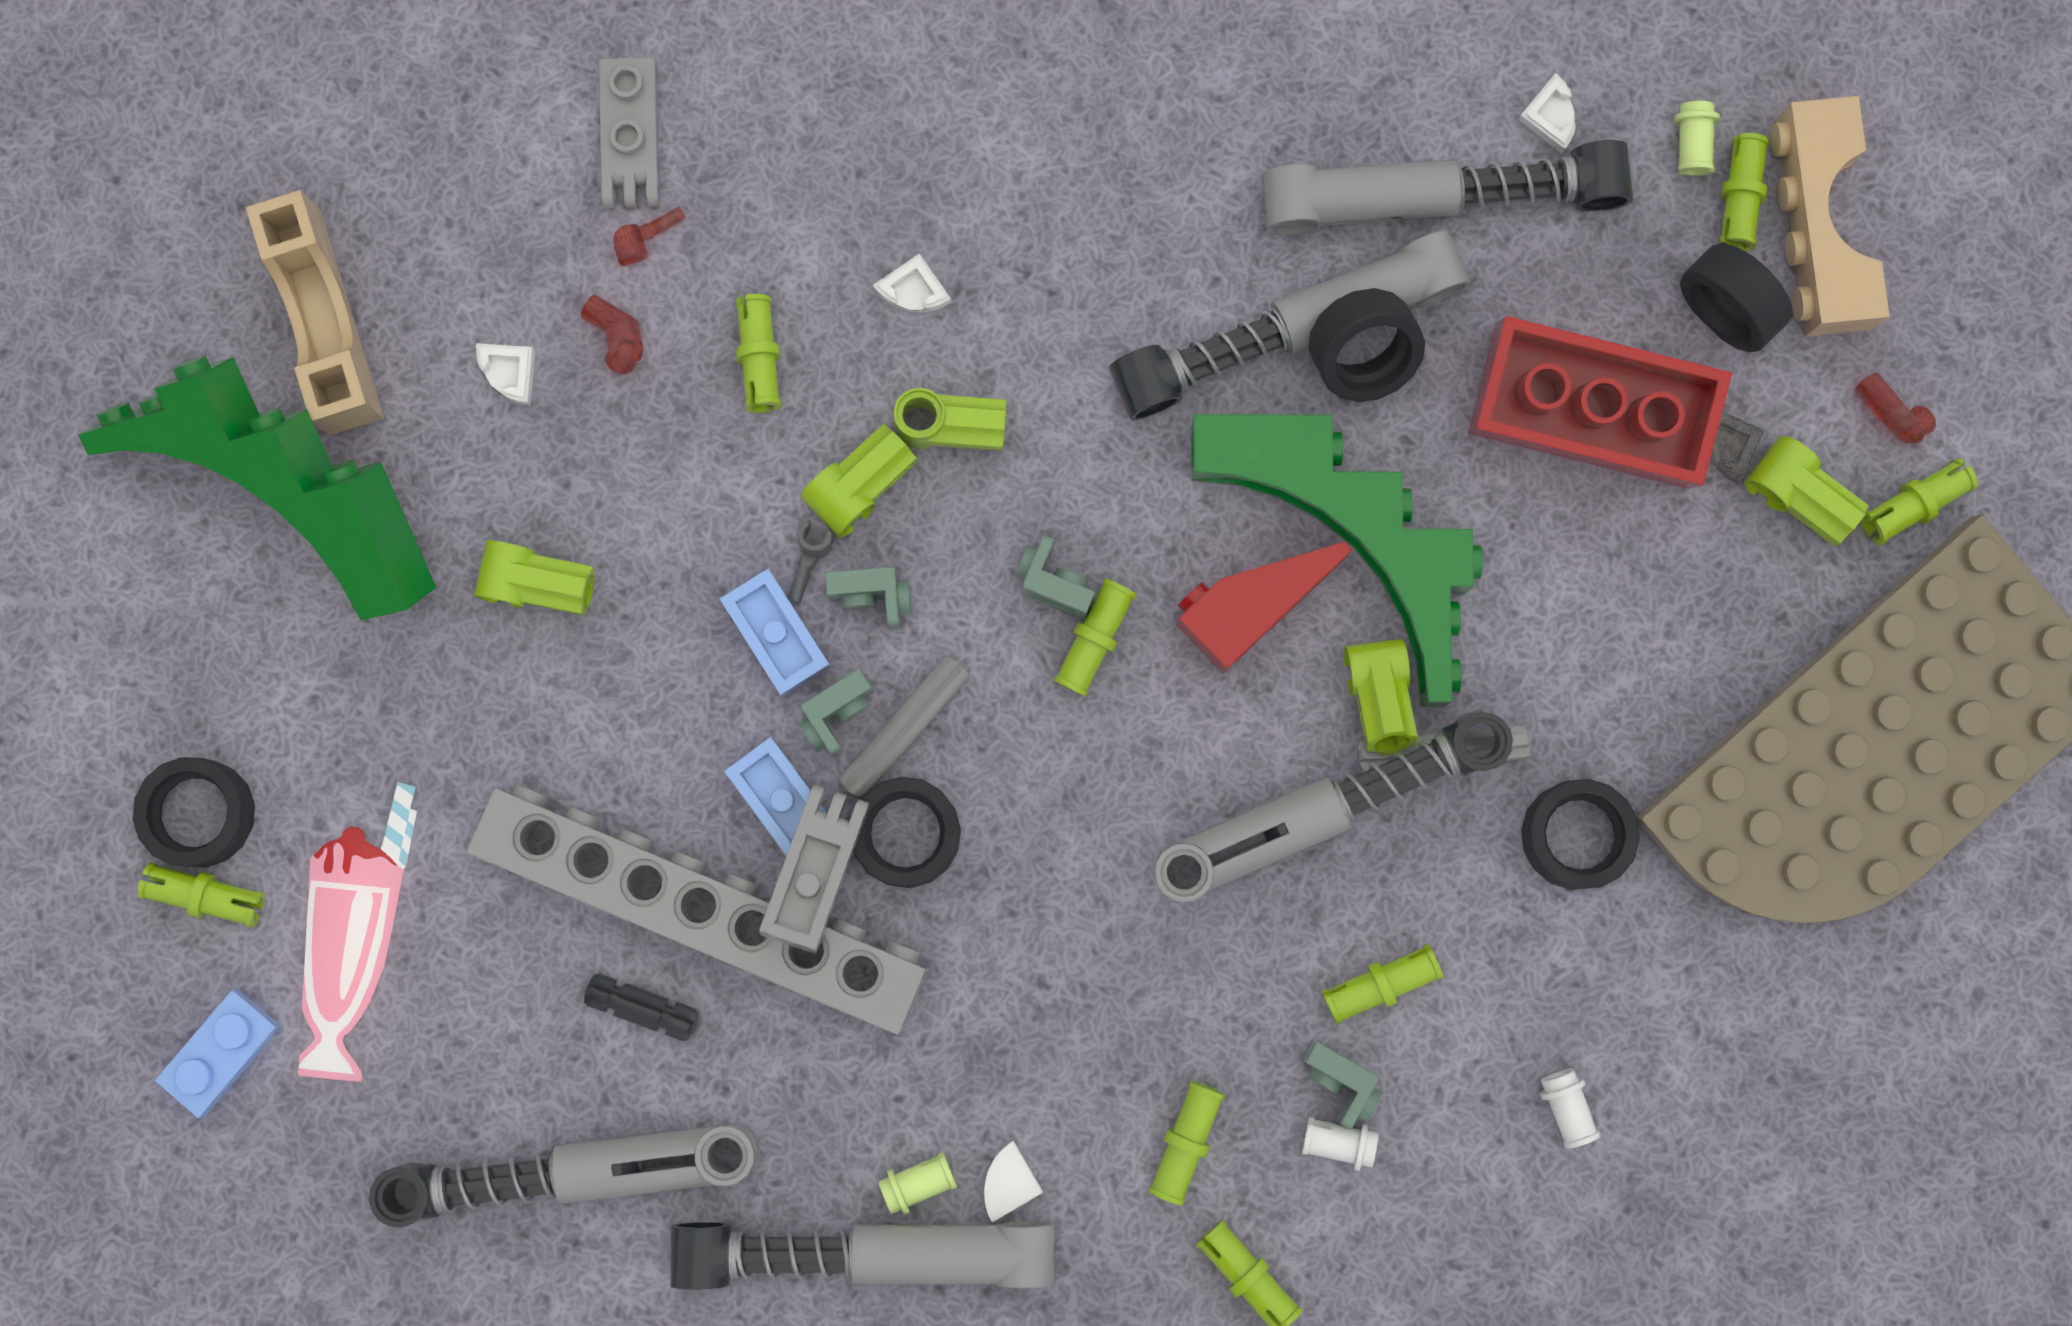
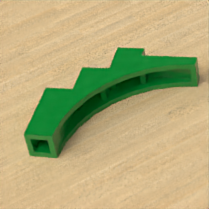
[78,355,437,621]
[1191,414,1483,707]

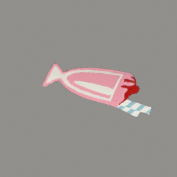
[298,782,417,1082]

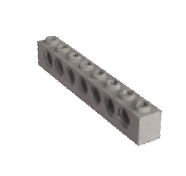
[466,783,928,1035]

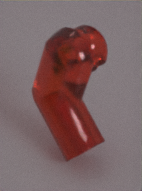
[581,294,644,374]
[1855,373,1936,444]

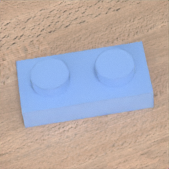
[720,568,831,697]
[724,737,828,856]
[155,989,281,1118]

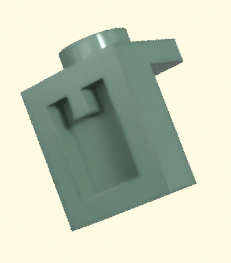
[1016,535,1095,620]
[825,566,912,630]
[799,668,874,757]
[1301,1040,1381,1129]

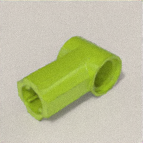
[894,387,1006,451]
[800,423,918,539]
[1744,435,1869,547]
[473,540,596,616]
[1343,638,1418,756]

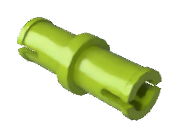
[1719,133,1770,252]
[735,294,781,413]
[1860,458,1978,546]
[1053,578,1137,697]
[137,862,265,928]
[1321,944,1444,1025]
[1148,1080,1226,1206]
[1195,1219,1303,1326]

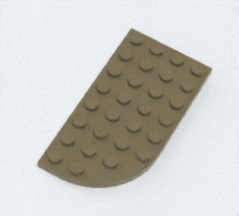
[1636,514,2072,923]

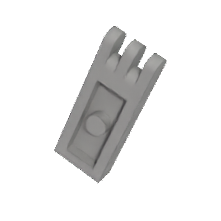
[599,57,660,209]
[759,784,870,954]

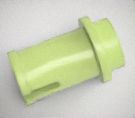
[1674,101,1720,176]
[878,1152,957,1215]

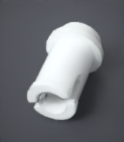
[1540,1068,1601,1149]
[1302,1117,1379,1171]

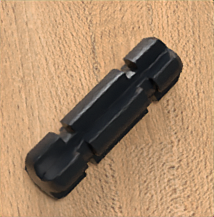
[584,973,698,1041]

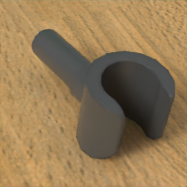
[787,520,833,603]

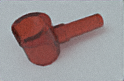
[613,206,686,267]

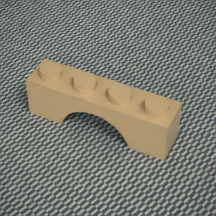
[1770,96,1890,337]
[245,190,384,436]

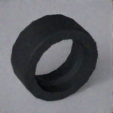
[1680,243,1793,353]
[1309,288,1426,402]
[132,757,255,868]
[853,777,961,888]
[1521,779,1640,890]

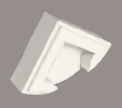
[1518,73,1576,154]
[873,254,952,313]
[476,343,536,406]
[984,1140,1043,1223]

